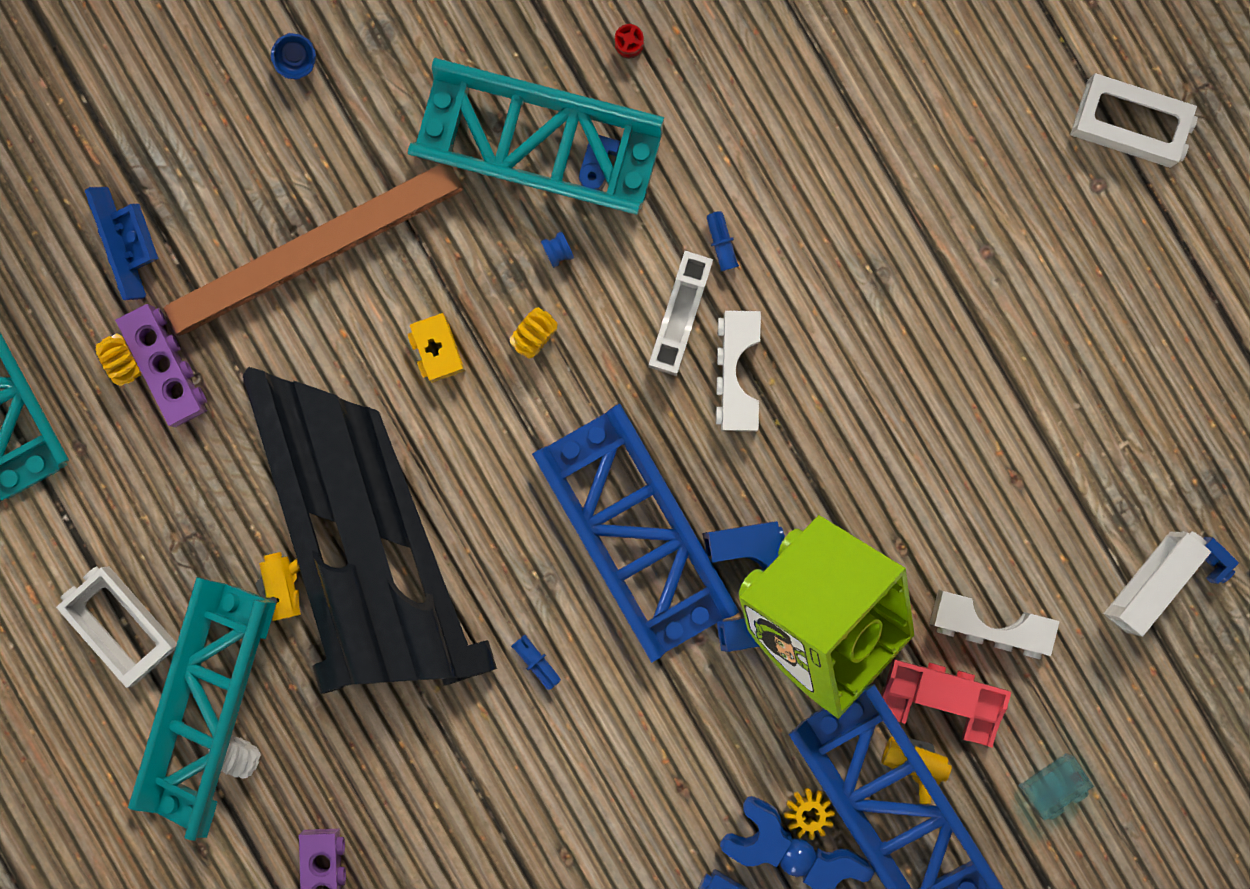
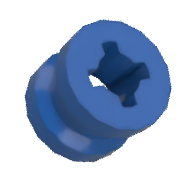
[541,231,574,268]

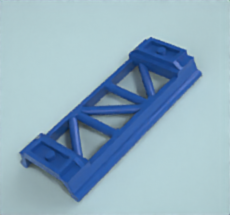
[532,404,740,663]
[789,684,1004,889]

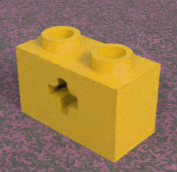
[407,313,465,383]

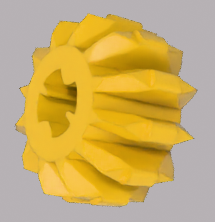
[510,307,558,359]
[95,333,142,386]
[784,788,835,840]

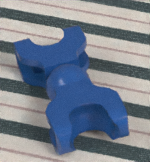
[720,796,875,889]

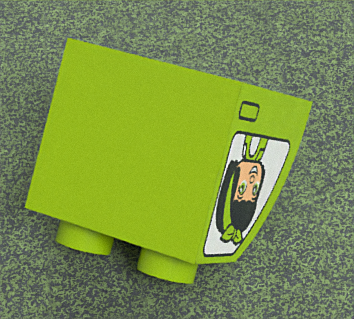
[739,515,914,719]

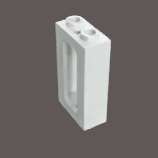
[1070,73,1198,168]
[1103,531,1211,637]
[56,566,177,688]

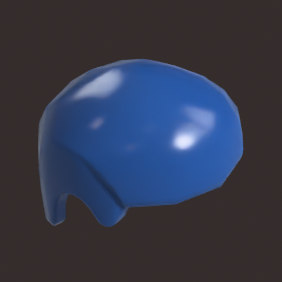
[271,33,316,80]

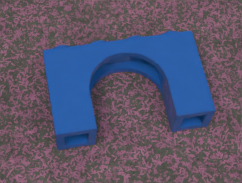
[702,521,785,652]

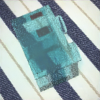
[1018,753,1094,820]

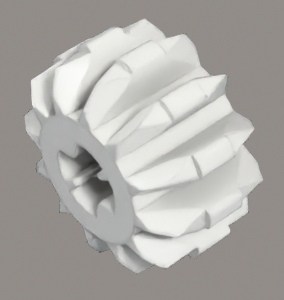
[208,735,261,779]

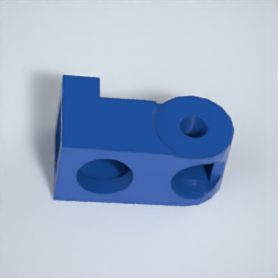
[579,135,620,190]

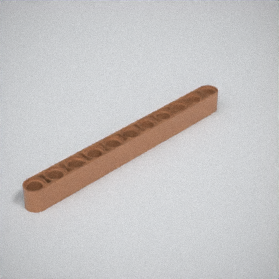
[163,164,463,336]

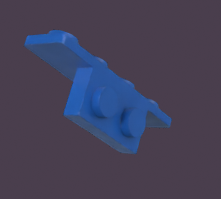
[85,187,158,300]

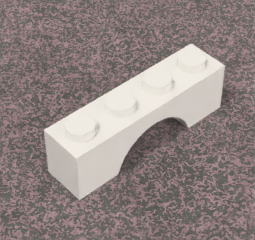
[648,251,713,376]
[716,311,761,432]
[930,590,1060,659]

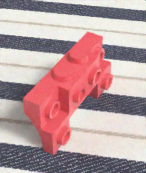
[881,659,1011,748]

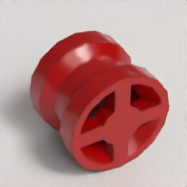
[614,24,644,59]

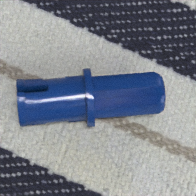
[707,211,739,271]
[511,634,561,690]

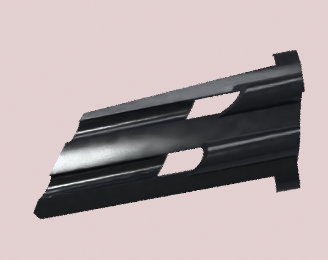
[243,367,497,694]

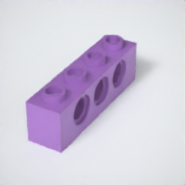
[115,304,207,427]
[299,828,346,889]

